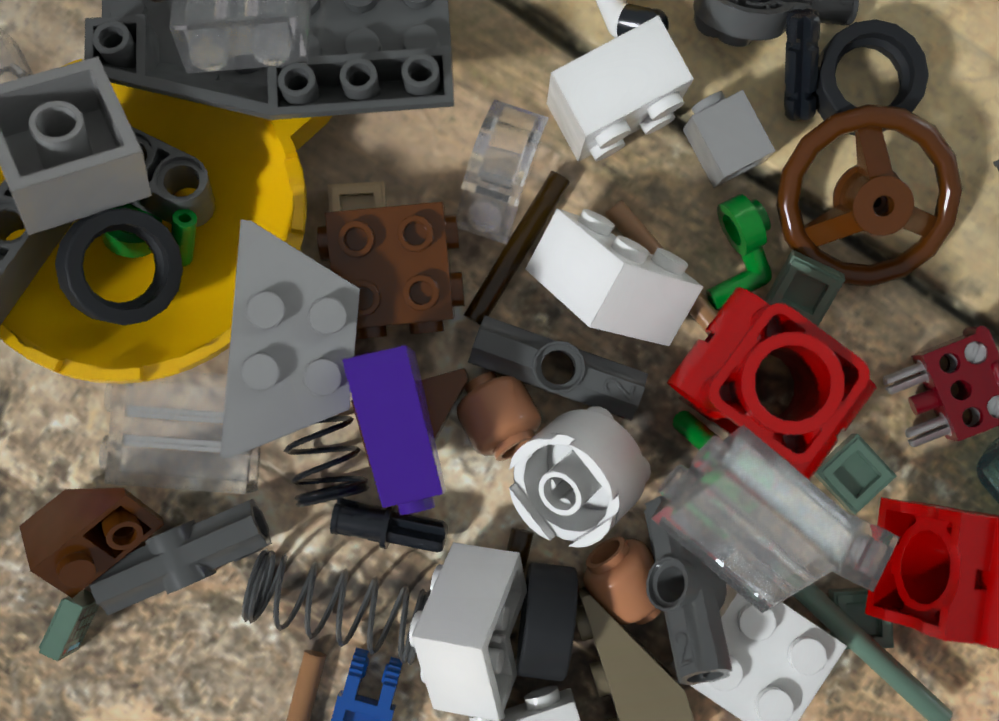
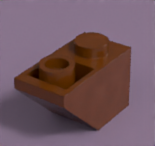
[19,487,164,598]

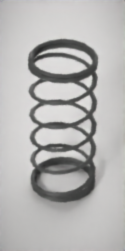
[242,548,431,665]

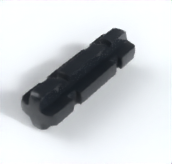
[784,8,820,121]

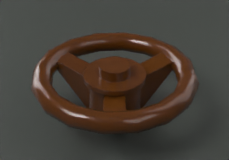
[776,104,962,287]

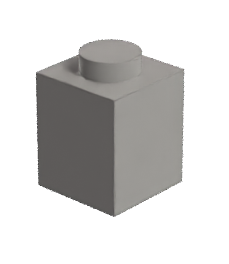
[683,90,776,188]

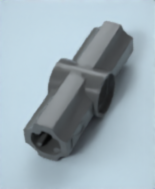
[468,315,648,421]
[644,493,733,685]
[89,499,272,615]

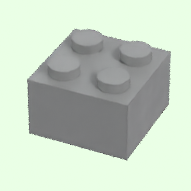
[0,57,152,235]

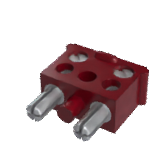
[883,326,999,447]

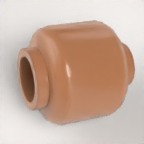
[457,372,542,461]
[583,536,661,625]

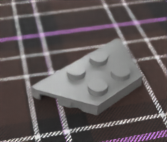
[220,219,360,458]

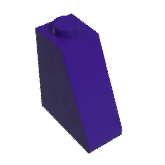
[342,345,446,515]

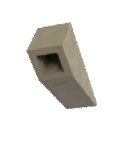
[576,587,694,721]

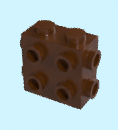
[317,202,465,339]

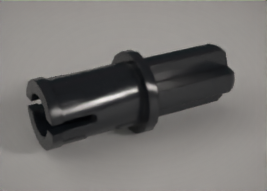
[330,498,448,553]

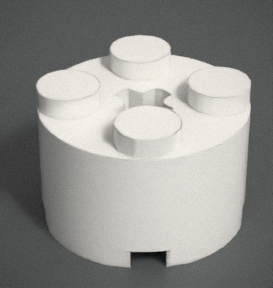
[509,406,651,548]

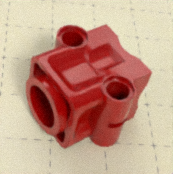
[667,287,877,484]
[865,497,999,650]

